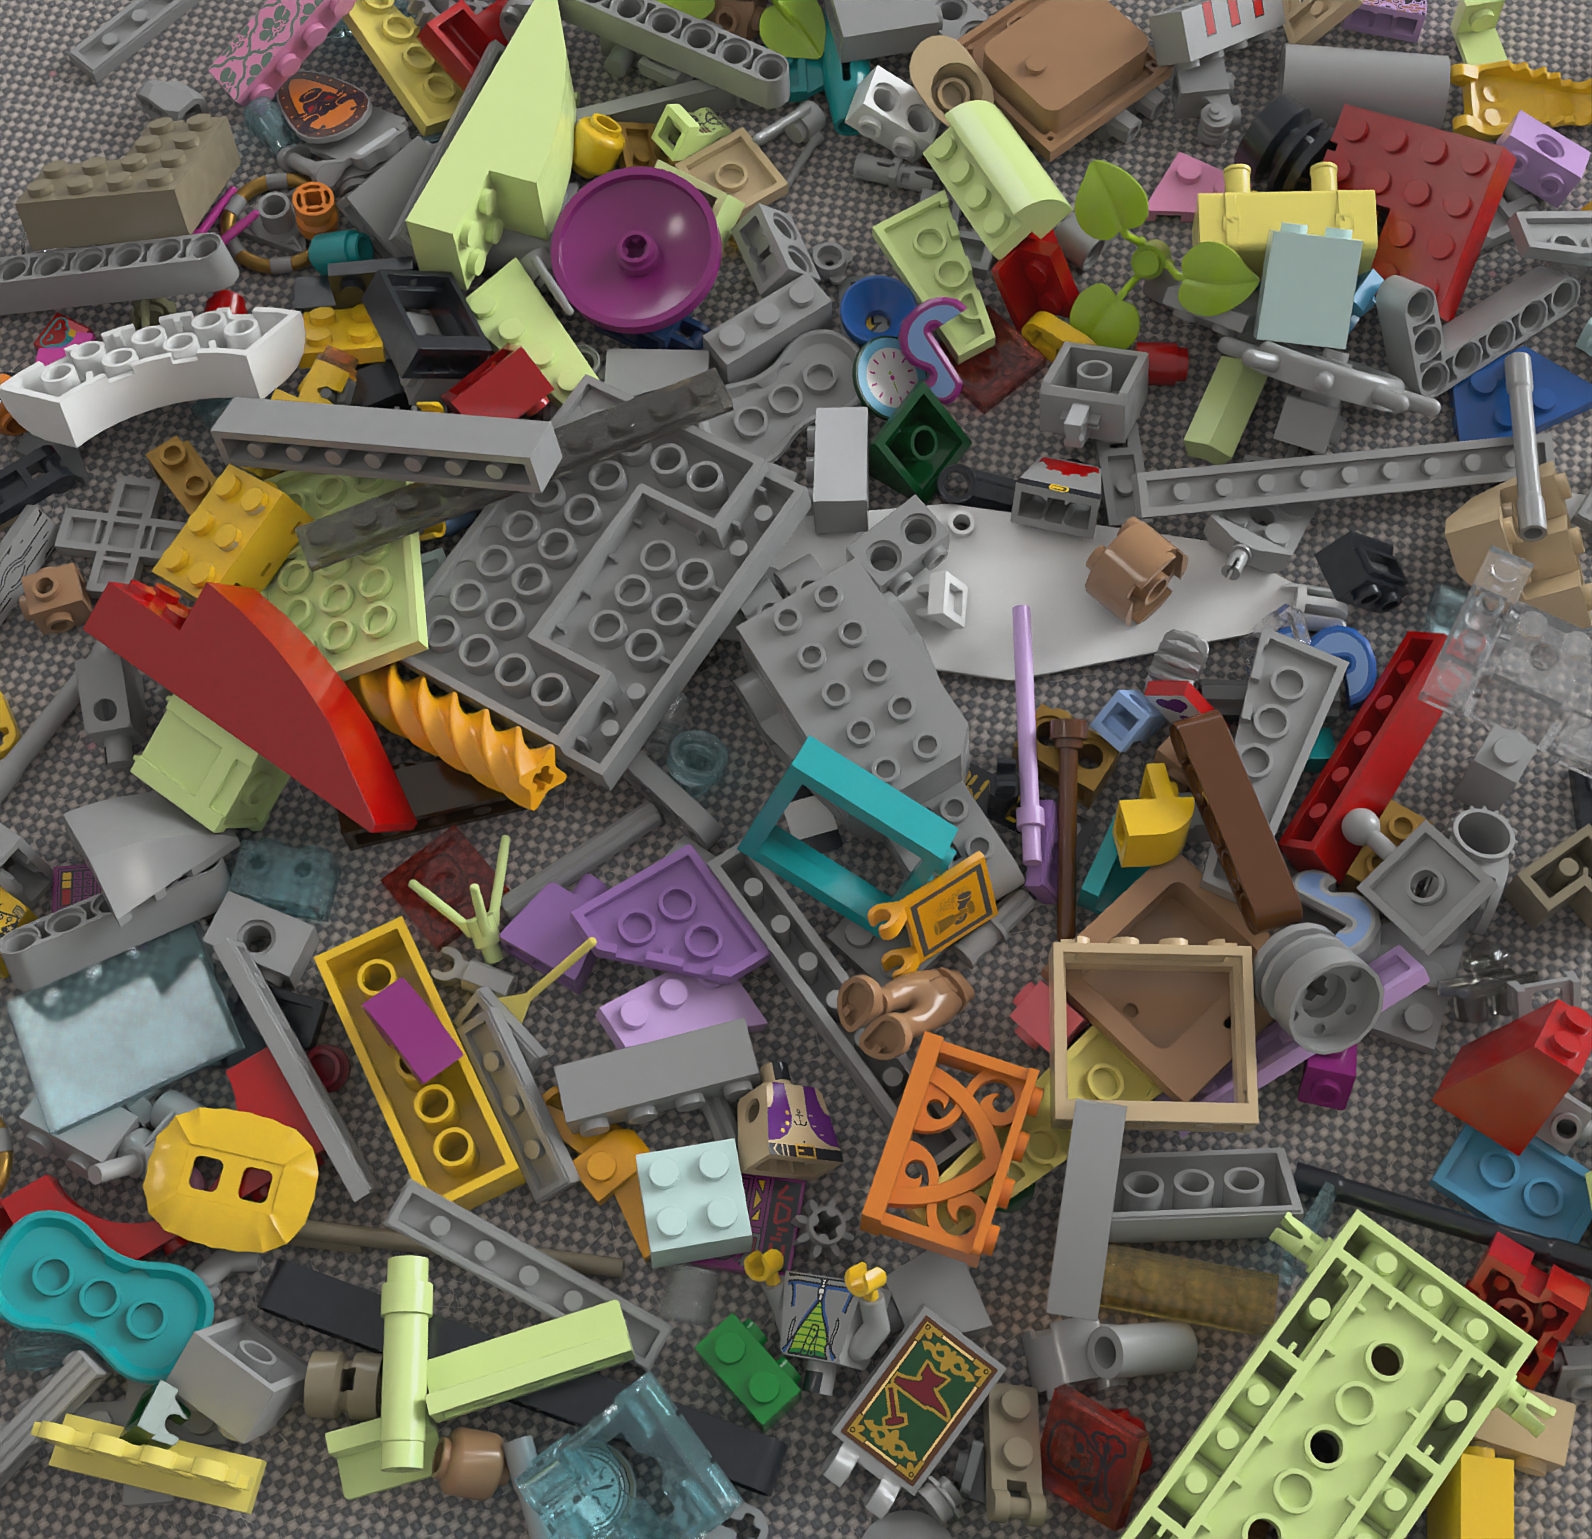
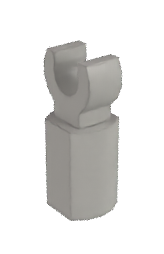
[430,947,518,998]

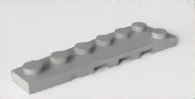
[1199,627,1349,903]

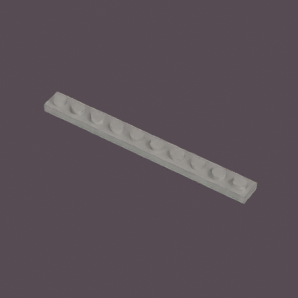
[1131,433,1555,519]

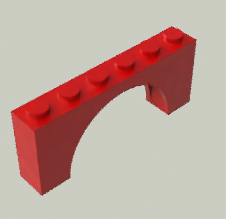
[0,1047,327,1261]

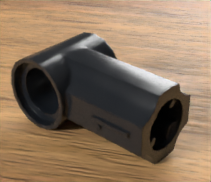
[935,463,1017,513]

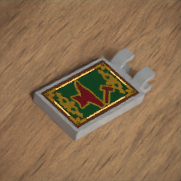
[820,1303,1007,1520]

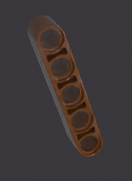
[1169,709,1303,935]

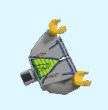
[744,1249,892,1397]

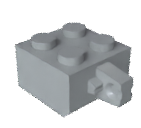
[1039,341,1149,448]

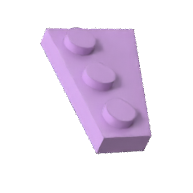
[595,972,768,1050]

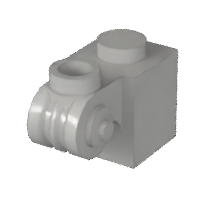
[1170,56,1241,145]

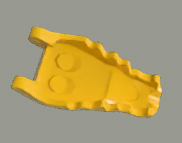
[1450,60,1592,141]

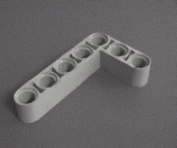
[1376,266,1580,398]

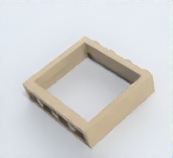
[1048,936,1259,1133]

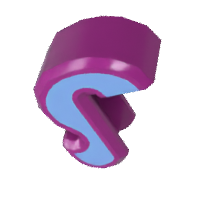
[898,296,967,404]

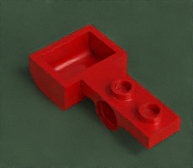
[416,0,508,92]

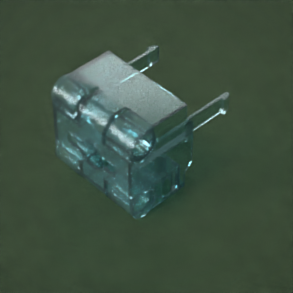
[514,1370,744,1539]

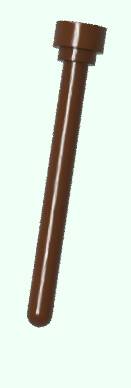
[1050,719,1088,942]

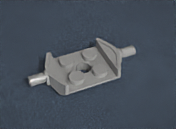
[1203,446,1321,580]

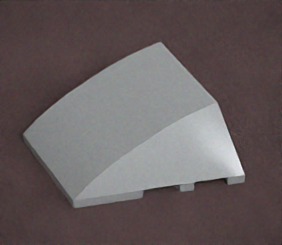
[63,791,240,927]

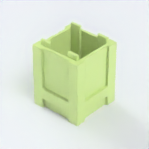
[130,694,290,833]

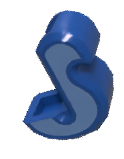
[1277,625,1377,712]

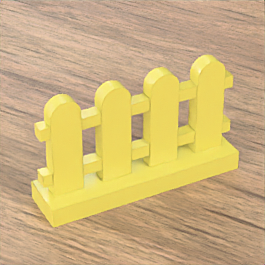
[30,1413,267,1515]

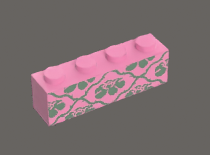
[208,0,357,114]

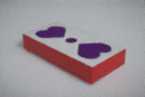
[1144,680,1231,730]

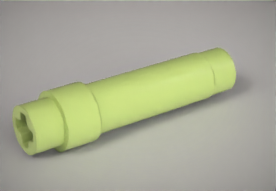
[380,1255,433,1473]

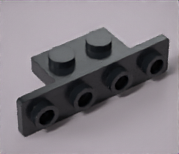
[294,256,463,314]

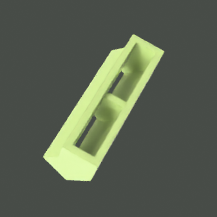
[1183,356,1268,465]

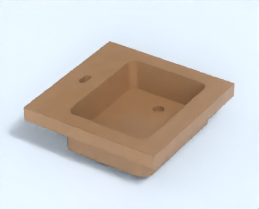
[957,0,1173,163]
[1040,854,1275,1102]

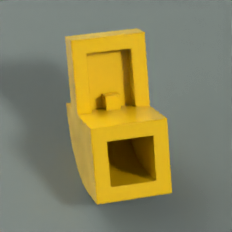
[1112,763,1195,868]

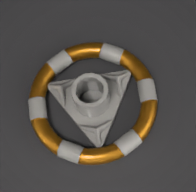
[220,172,339,275]

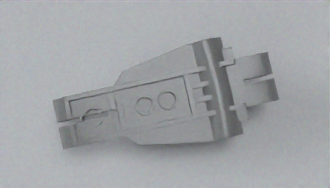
[732,554,1025,901]

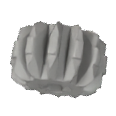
[1144,629,1209,690]

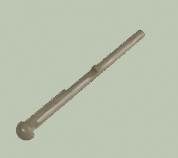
[286,1219,625,1279]

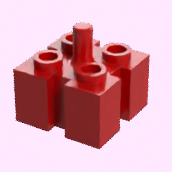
[1463,1231,1591,1391]

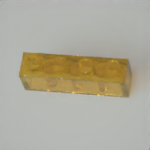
[1100,1244,1279,1336]

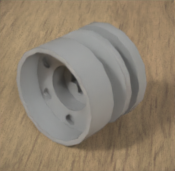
[1252,922,1384,1055]

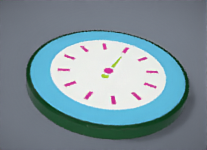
[852,336,927,421]

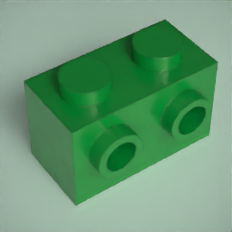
[694,1312,802,1434]

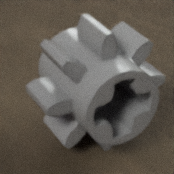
[791,1198,854,1261]

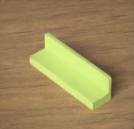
[424,1300,636,1423]

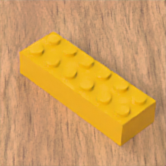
[313,916,526,1211]

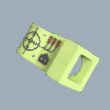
[651,104,732,161]

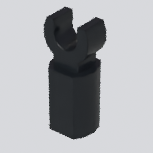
[987,758,1019,817]

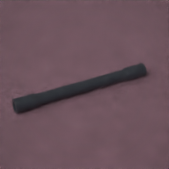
[1294,1162,1592,1280]

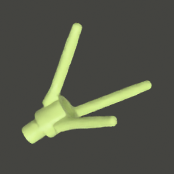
[408,835,510,965]

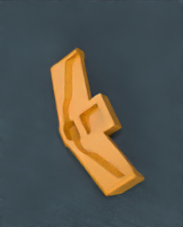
[541,1086,651,1263]

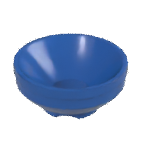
[840,275,917,346]

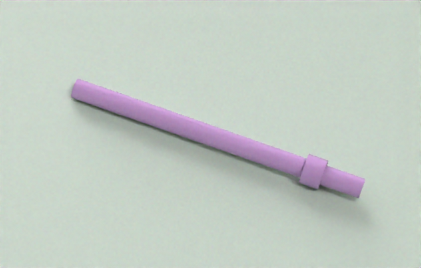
[1012,605,1045,867]

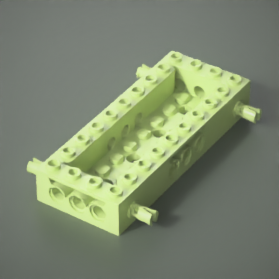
[1118,1209,1556,1539]

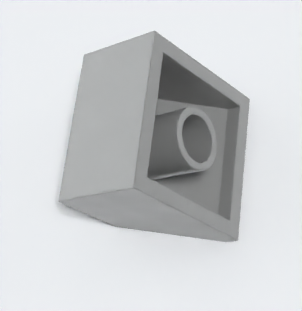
[165,1315,308,1444]

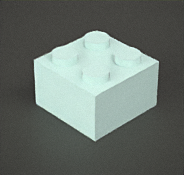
[635,1138,752,1268]

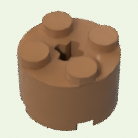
[1085,516,1188,626]

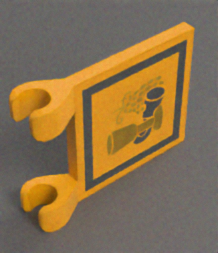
[867,851,998,979]

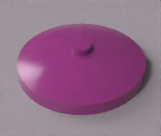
[551,166,722,334]

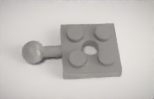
[1341,808,1499,956]

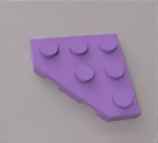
[570,843,771,985]

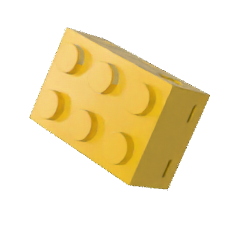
[152,463,314,603]

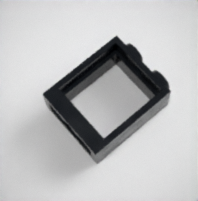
[361,269,492,379]

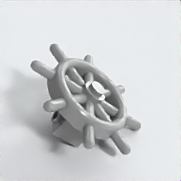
[1218,337,1441,454]

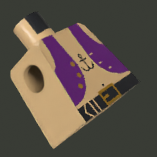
[737,1061,844,1181]

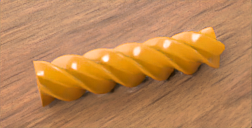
[344,661,567,811]

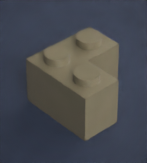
[1502,824,1592,931]

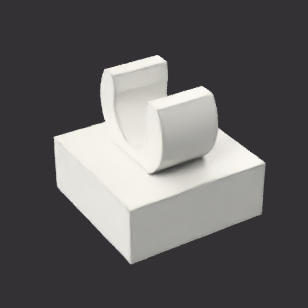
[915,571,968,630]

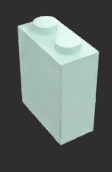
[1253,222,1363,349]

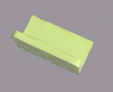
[325,1405,440,1500]

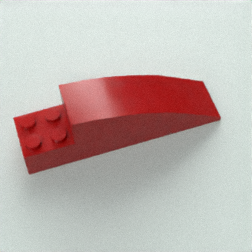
[83,580,417,833]

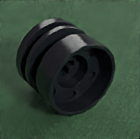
[1234,94,1337,192]

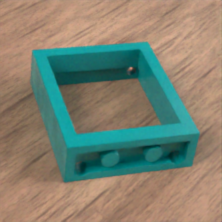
[737,735,959,940]

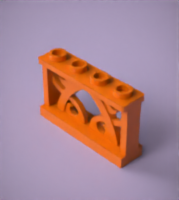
[859,1031,1045,1269]

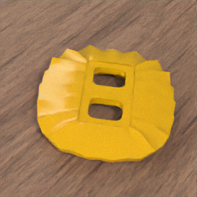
[143,1107,319,1253]

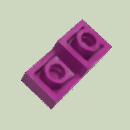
[360,977,464,1085]

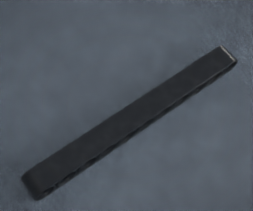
[257,1259,789,1497]

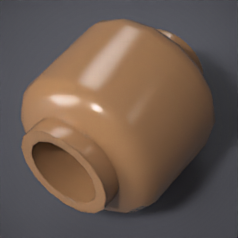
[432,1426,510,1501]

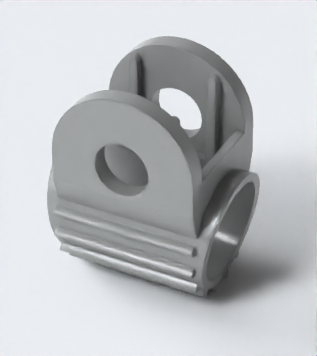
[1419,806,1518,936]

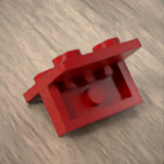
[991,229,1080,332]

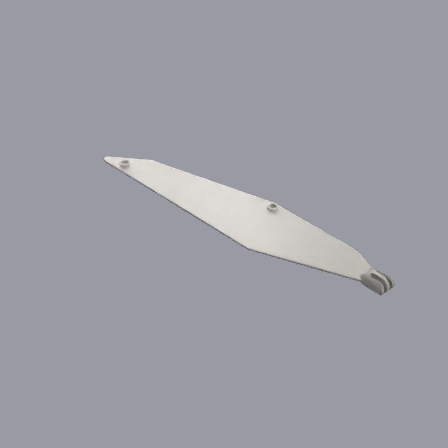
[719,504,1348,682]

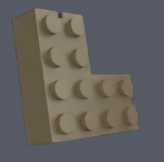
[15,113,241,250]

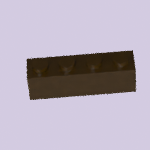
[337,756,528,851]

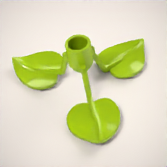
[656,0,826,60]
[1069,160,1260,350]

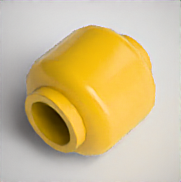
[572,113,626,179]

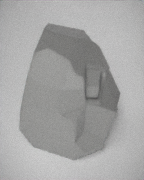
[136,79,209,123]

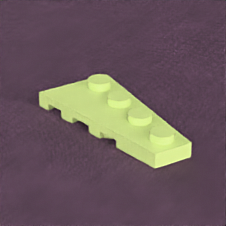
[872,189,995,364]

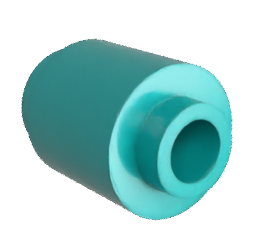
[308,229,374,275]

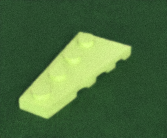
[465,257,599,409]

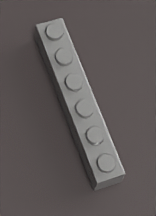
[0,1350,112,1489]

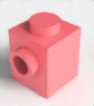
[1009,980,1090,1053]

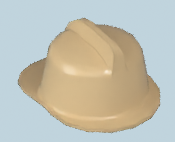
[909,35,994,127]

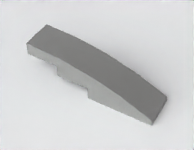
[1046,1098,1127,1321]

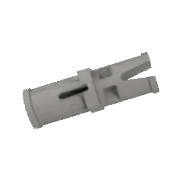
[853,152,939,193]

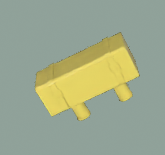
[1192,162,1378,282]

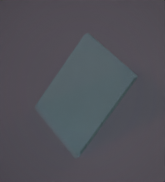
[5,922,245,1135]

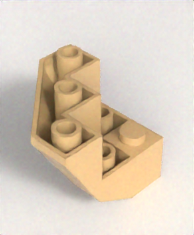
[1445,461,1592,629]

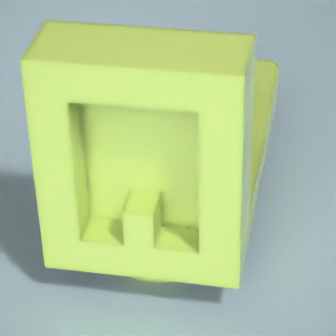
[1450,0,1508,65]

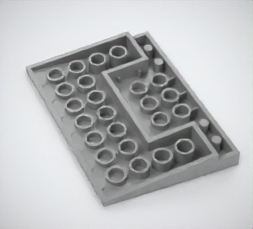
[397,374,812,791]

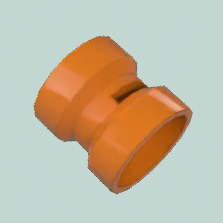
[292,182,338,240]

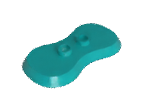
[0,1210,214,1384]

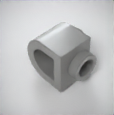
[1535,1093,1592,1155]

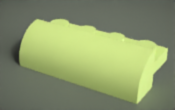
[923,100,1073,260]

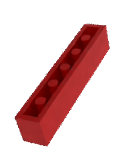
[1277,631,1469,885]

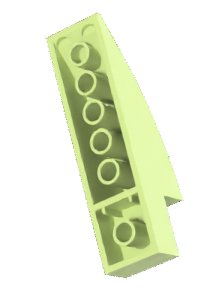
[406,0,577,290]

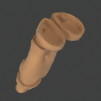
[837,967,975,1060]

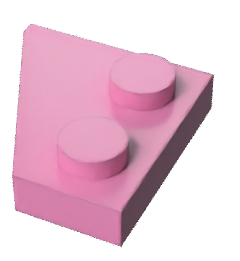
[1146,152,1253,222]

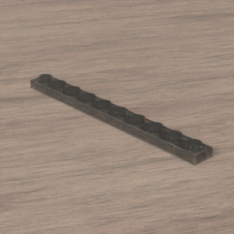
[294,368,734,572]

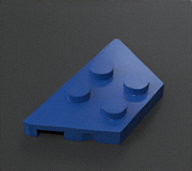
[1448,345,1592,442]

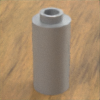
[1087,1320,1198,1379]

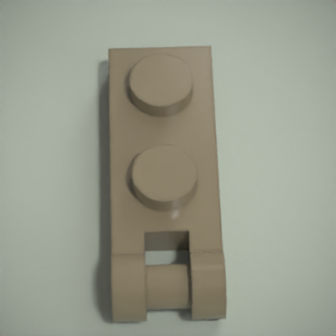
[983,1383,1047,1528]

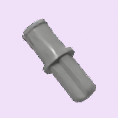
[952,888,1035,969]

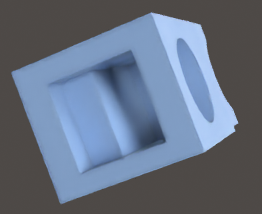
[1089,690,1166,753]

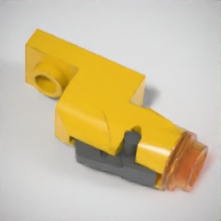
[239,345,359,480]

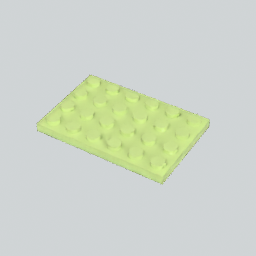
[260,471,428,681]

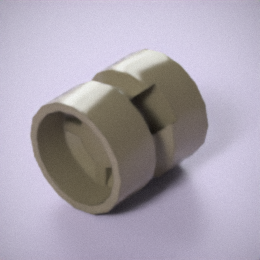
[304,1350,383,1421]

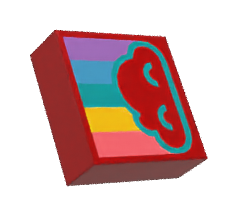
[33,312,96,352]

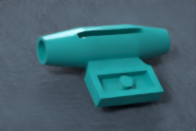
[765,8,871,136]

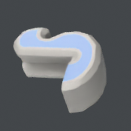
[1292,869,1381,964]

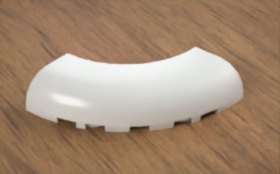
[0,307,306,448]

